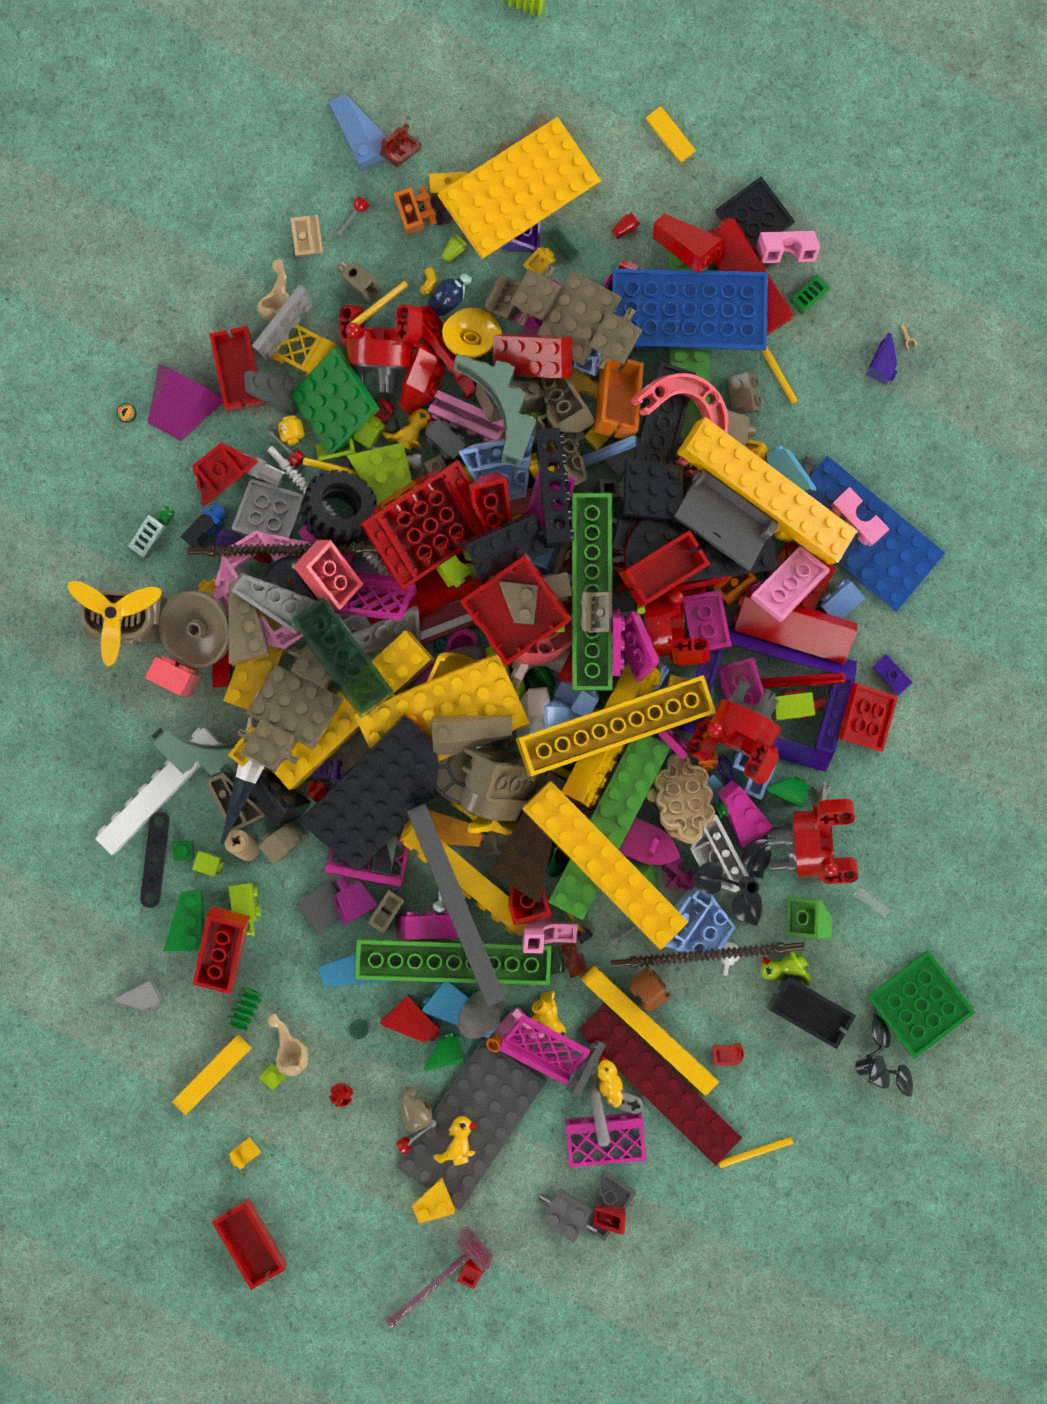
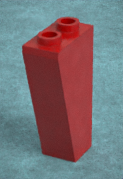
[653,214,722,273]

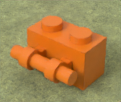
[393,186,437,235]
[711,573,758,608]

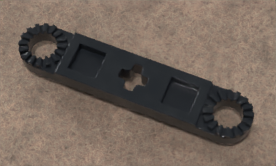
[140,812,170,908]

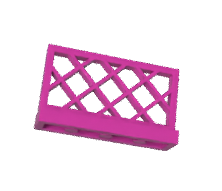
[328,572,417,620]
[325,840,409,889]
[499,1015,590,1085]
[565,1112,646,1168]

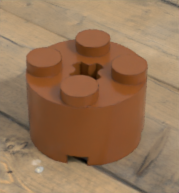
[629,965,672,1012]

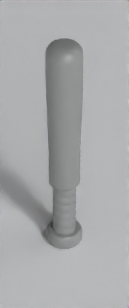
[589,1068,610,1147]

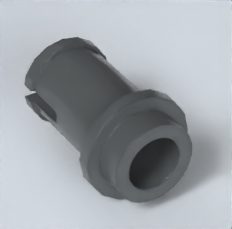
[801,456,816,476]

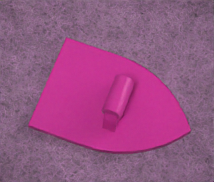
[620,817,680,865]

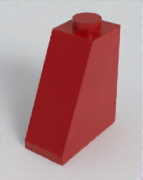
[380,994,440,1043]

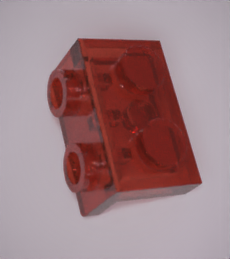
[380,123,422,168]

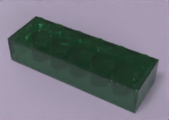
[291,597,394,718]

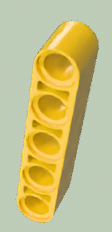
[172,1035,252,1115]

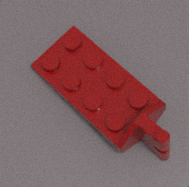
[420,305,480,399]

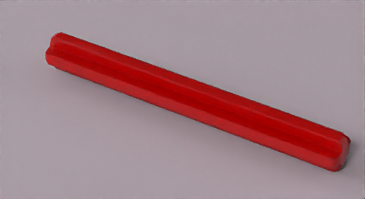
[760,673,846,689]

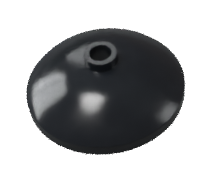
[263,556,318,600]

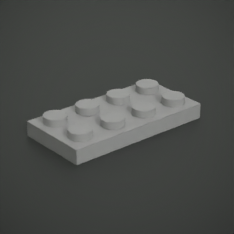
[252,285,313,360]

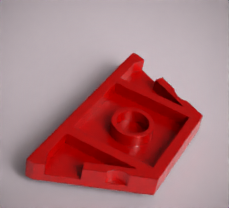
[192,442,259,507]

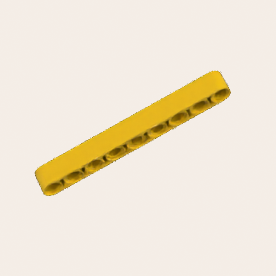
[581,965,719,1096]

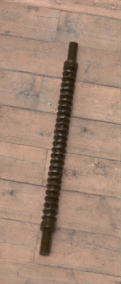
[188,542,377,557]
[610,942,804,968]

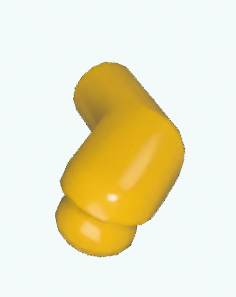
[420,267,438,296]

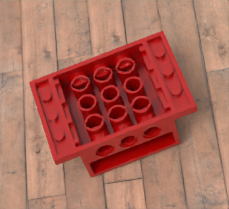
[360,460,485,590]

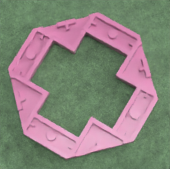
[213,531,323,649]

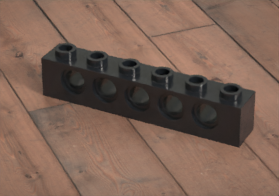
[535,428,574,549]

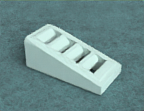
[128,515,166,558]

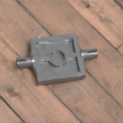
[538,1188,598,1243]

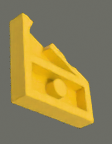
[412,1178,456,1224]

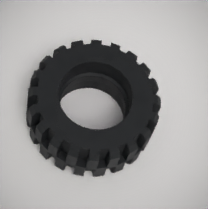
[300,470,377,545]

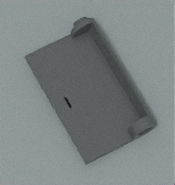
[674,469,779,571]

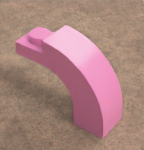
[522,919,578,953]

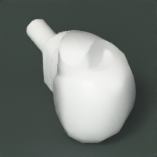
[721,942,740,976]

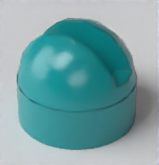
[434,638,447,653]

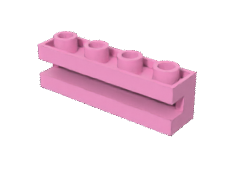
[428,390,505,442]

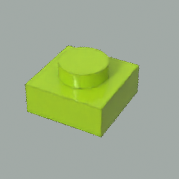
[259,1063,286,1091]

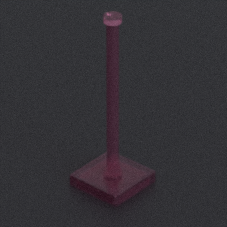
[386,1226,493,1328]

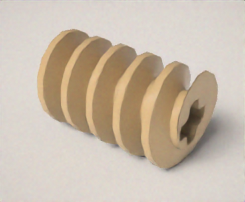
[224,830,260,862]

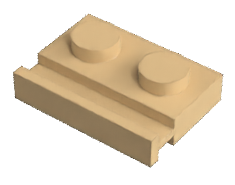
[290,214,324,258]

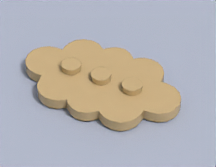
[654,753,715,844]

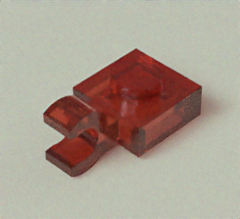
[561,943,588,978]

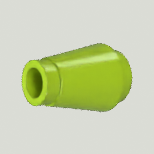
[441,234,467,263]

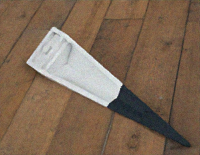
[221,690,264,845]

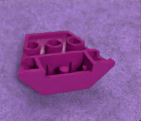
[147,364,223,441]

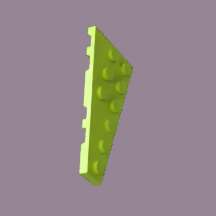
[347,442,412,505]

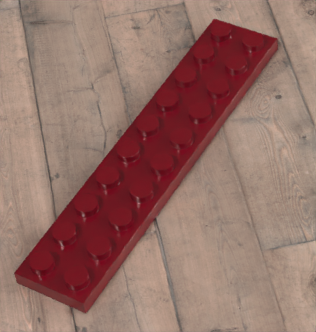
[577,1003,742,1166]

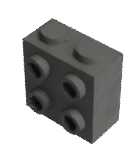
[425,419,467,464]

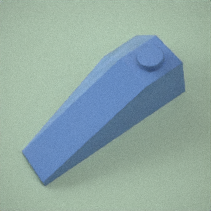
[328,94,395,170]

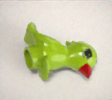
[760,951,811,986]

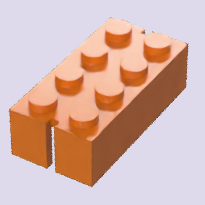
[594,359,644,439]

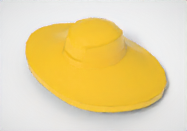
[442,307,502,358]

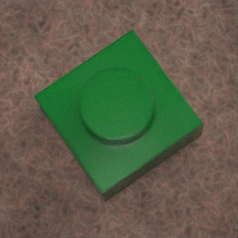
[173,841,194,861]

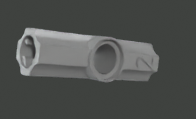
[237,449,285,487]

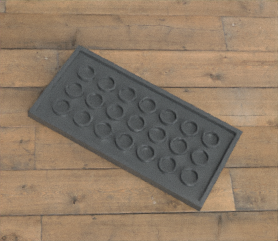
[396,1038,546,1210]

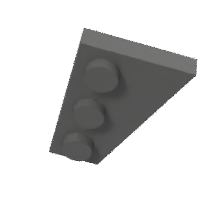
[244,371,296,415]
[567,1040,606,1097]
[590,1170,637,1241]

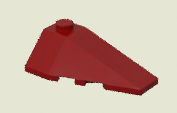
[508,886,552,925]

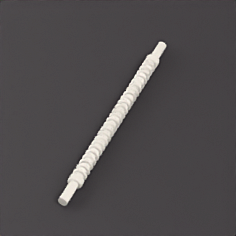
[267,446,392,576]

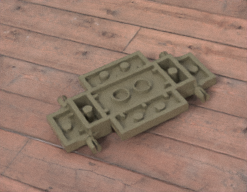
[510,265,643,369]
[238,638,348,772]

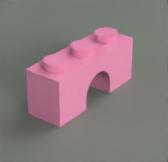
[756,231,821,263]
[830,487,889,547]

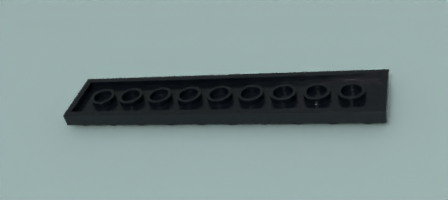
[612,361,696,553]

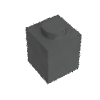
[593,479,620,506]

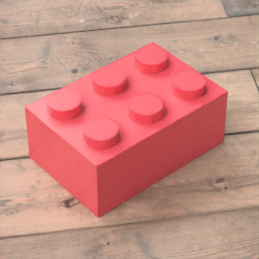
[293,540,363,611]
[145,656,200,697]

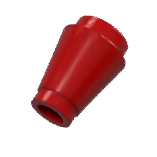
[611,212,640,239]

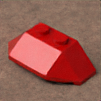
[398,339,446,414]

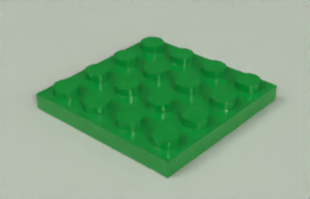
[291,347,380,455]
[866,950,976,1059]

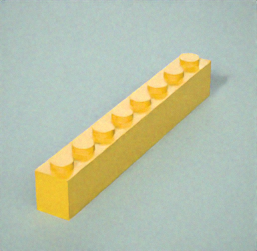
[401,824,527,936]

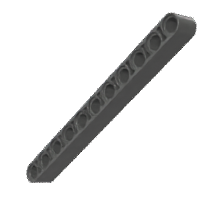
[407,803,506,1007]

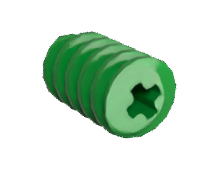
[227,987,263,1031]

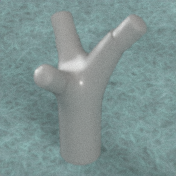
[813,782,831,803]

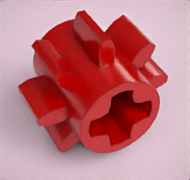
[306,779,329,803]
[329,1083,354,1107]

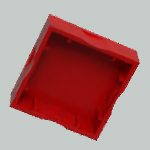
[460,553,572,666]

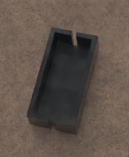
[459,513,550,581]
[767,974,856,1049]

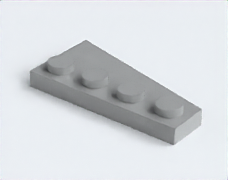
[230,573,318,633]
[343,606,421,657]

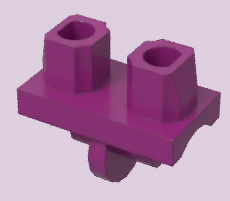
[661,858,695,891]

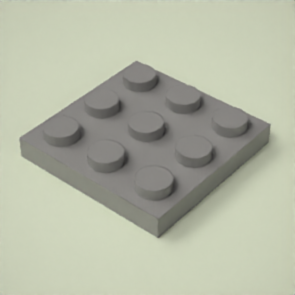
[231,478,304,538]

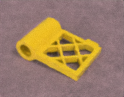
[272,325,338,377]

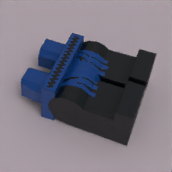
[180,503,228,547]

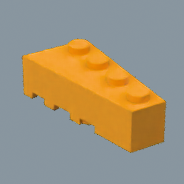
[400,808,483,847]

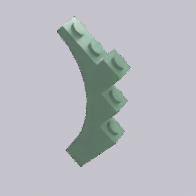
[454,354,537,468]
[148,724,239,776]

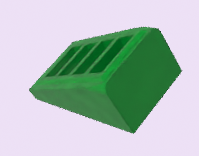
[789,275,830,315]

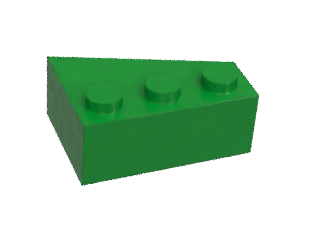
[163,890,205,951]

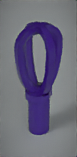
[717,757,735,785]

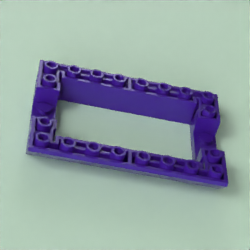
[678,624,857,772]

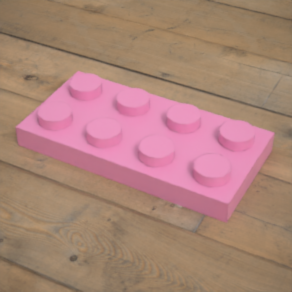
[751,546,830,622]

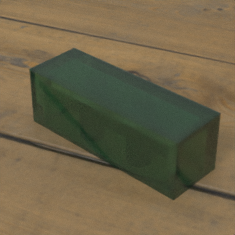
[547,226,579,263]

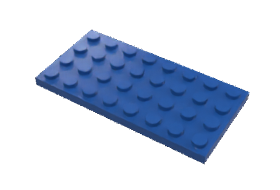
[612,269,768,351]
[808,456,945,612]

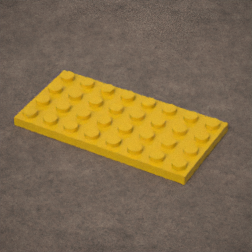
[437,117,601,260]
[354,653,529,761]

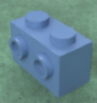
[817,579,865,618]

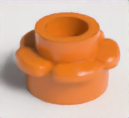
[486,1034,502,1052]

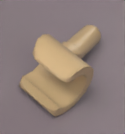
[900,324,917,350]

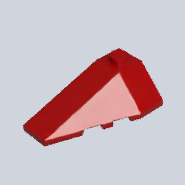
[469,472,513,532]

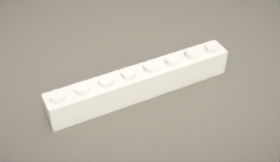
[96,728,222,855]

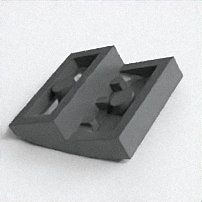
[296,880,340,936]

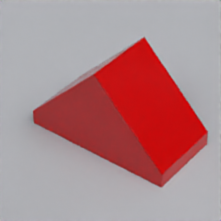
[593,1206,626,1235]

